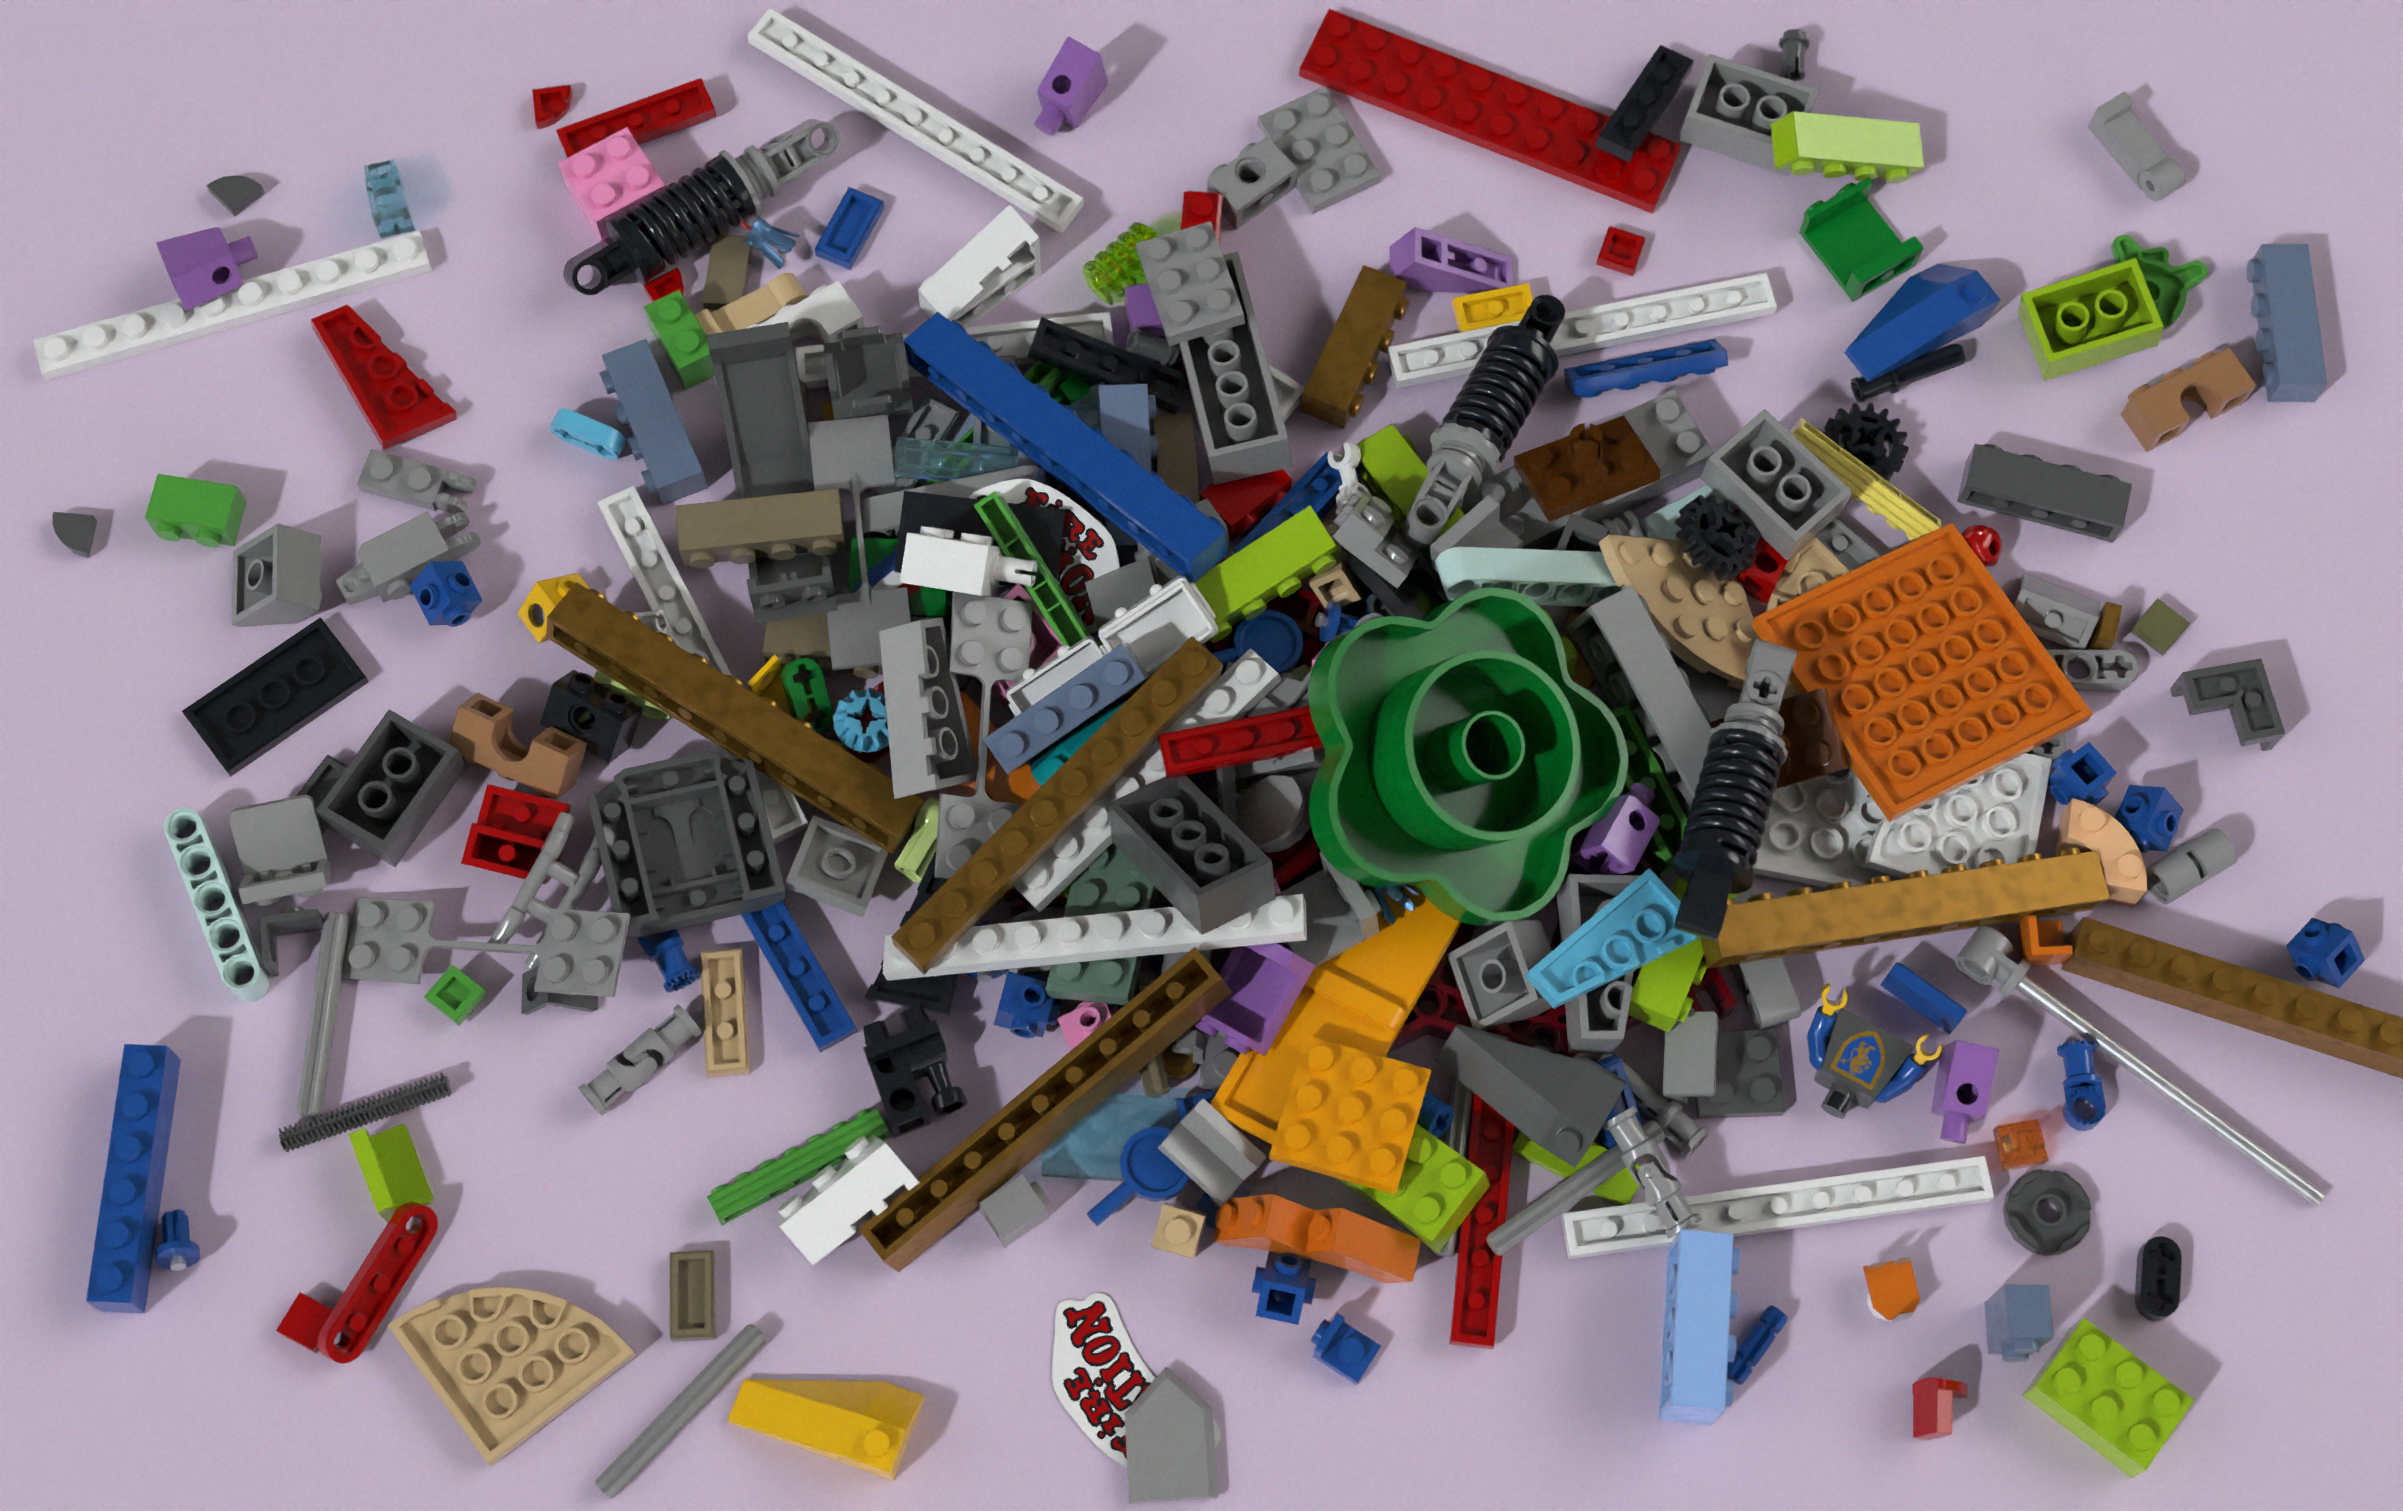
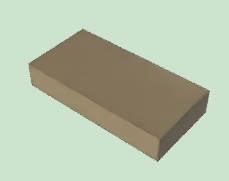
[702,234,753,310]
[670,1250,716,1342]

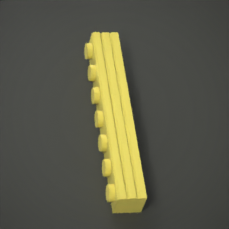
[1790,417,1941,542]

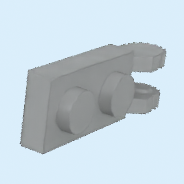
[357,449,476,514]

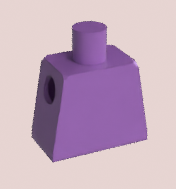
[1034,36,1108,136]
[156,227,259,311]
[1569,783,1660,875]
[1931,1040,1999,1144]

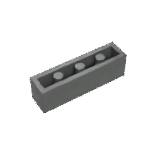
[1957,444,2132,543]

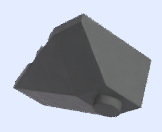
[1435,1024,1626,1168]

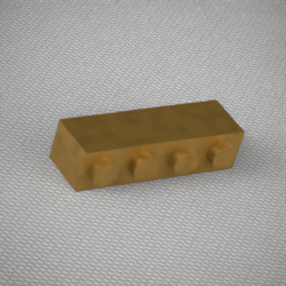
[1300,265,1410,429]

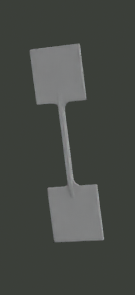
[808,414,911,670]
[934,591,1033,888]
[341,897,630,997]

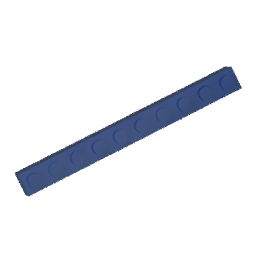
[903,312,1228,583]

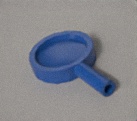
[1211,609,1303,675]
[1086,1126,1190,1226]

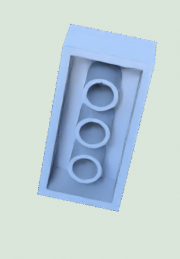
[1659,1229,1740,1426]

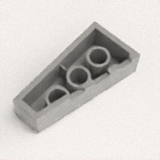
[879,617,977,799]
[1557,874,1640,1054]

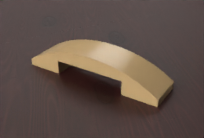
[1153,413,1200,504]

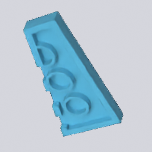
[1524,868,1702,1009]

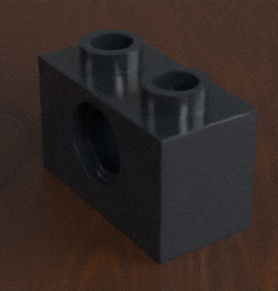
[540,670,643,763]

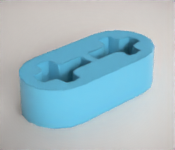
[549,408,626,460]

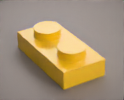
[1451,283,1533,333]

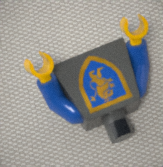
[1807,982,1944,1118]

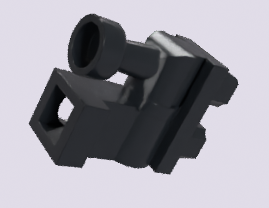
[863,1005,968,1138]

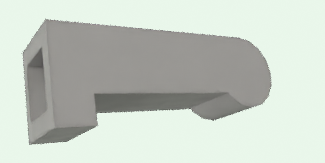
[2088,91,2184,201]

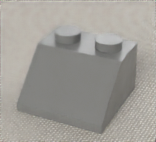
[232,524,323,627]
[1447,920,1552,1031]

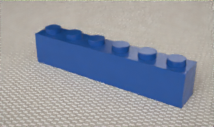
[86,1044,181,1313]

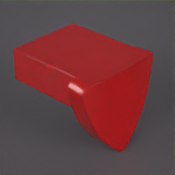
[1912,1377,1968,1440]

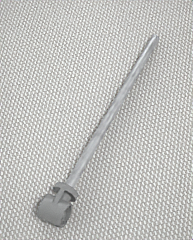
[1955,926,2326,1207]

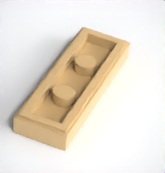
[700,948,750,1078]

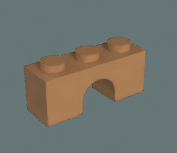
[2120,348,2256,452]
[449,693,587,799]

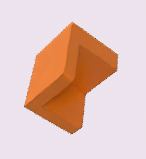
[2016,915,2073,966]

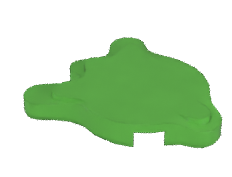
[2111,235,2208,330]

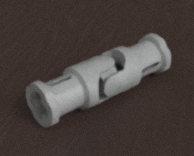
[578,1004,702,1116]
[1602,1106,1702,1238]

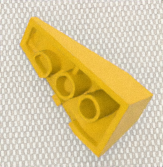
[727,1379,925,1481]

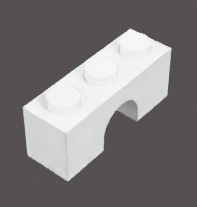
[747,281,865,373]

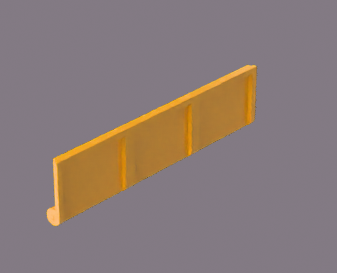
[1210,883,1462,1144]

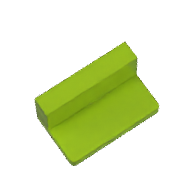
[348,1124,434,1222]

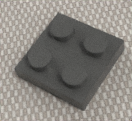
[1695,1029,1785,1119]

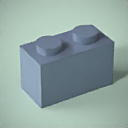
[1984,1285,2053,1362]

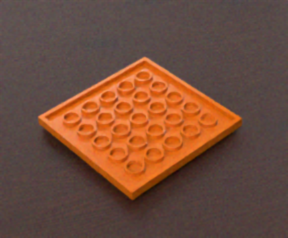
[1751,522,2093,822]

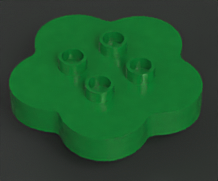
[1308,587,1628,926]

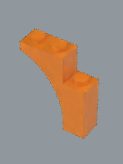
[1213,1194,1421,1284]

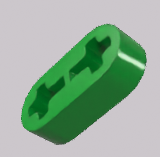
[781,658,833,734]

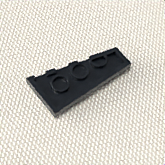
[865,851,958,1015]

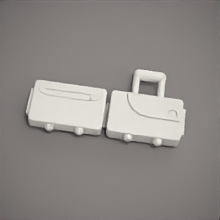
[1007,575,1218,717]

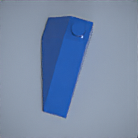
[1844,264,2001,382]

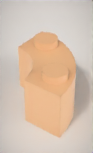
[2055,798,2147,907]

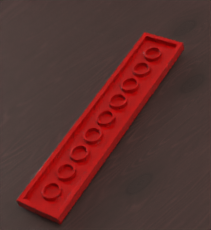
[1299,9,1682,214]

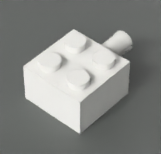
[900,526,1037,596]

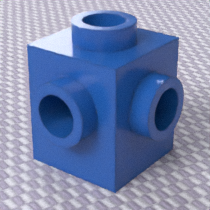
[410,561,483,627]
[2048,742,2117,805]
[2115,785,2184,853]
[2286,918,2365,988]
[994,971,1061,1038]
[1251,1251,1317,1325]

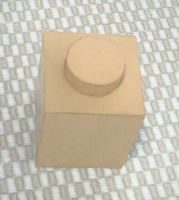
[1151,1202,1208,1259]

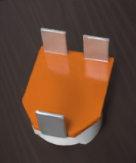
[1863,1256,1920,1322]

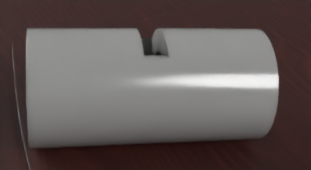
[2145,828,2237,904]

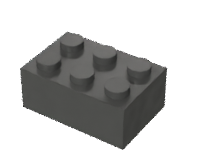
[316,709,467,868]

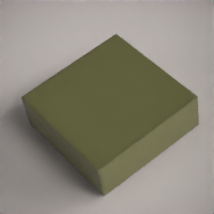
[2130,598,2190,656]

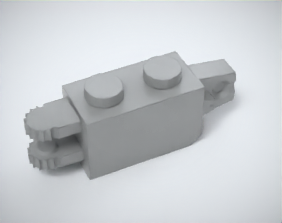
[336,511,481,605]

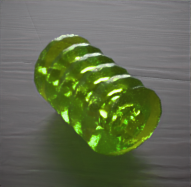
[1083,222,1159,305]

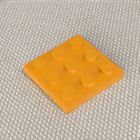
[1269,1035,1431,1195]

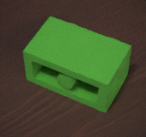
[644,290,715,390]
[145,474,247,548]

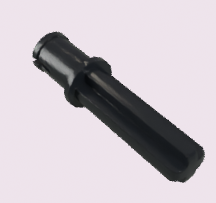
[1851,344,1966,403]

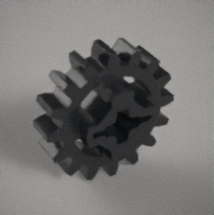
[1823,403,1909,482]
[1675,495,1756,581]

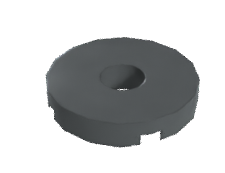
[2003,1169,2091,1256]

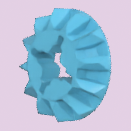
[833,687,889,752]

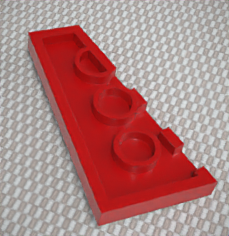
[311,304,457,450]

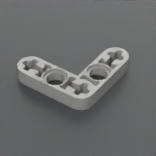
[2027,650,2139,764]

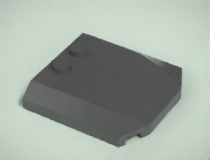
[587,751,786,937]

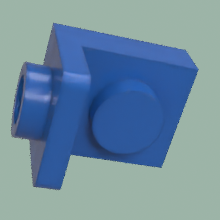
[1311,1313,1381,1385]

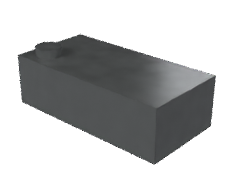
[1108,775,1275,935]

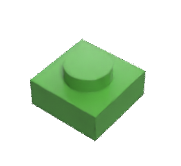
[424,964,487,1026]

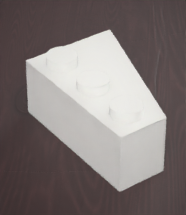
[918,204,1041,328]
[774,1135,920,1265]

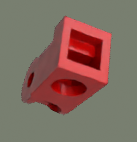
[1738,537,1789,604]

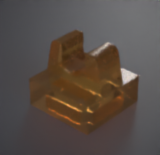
[1993,1119,2049,1171]

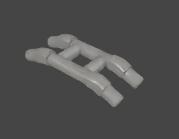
[488,812,602,969]

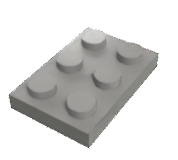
[1257,86,1381,214]
[1135,221,1245,346]

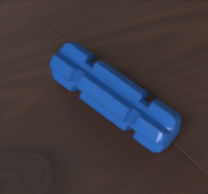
[1727,1305,1788,1385]

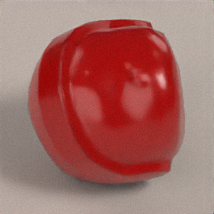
[1961,525,2002,567]

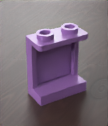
[1193,943,1315,1056]

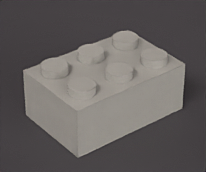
[1680,54,1820,176]
[1701,409,1853,561]

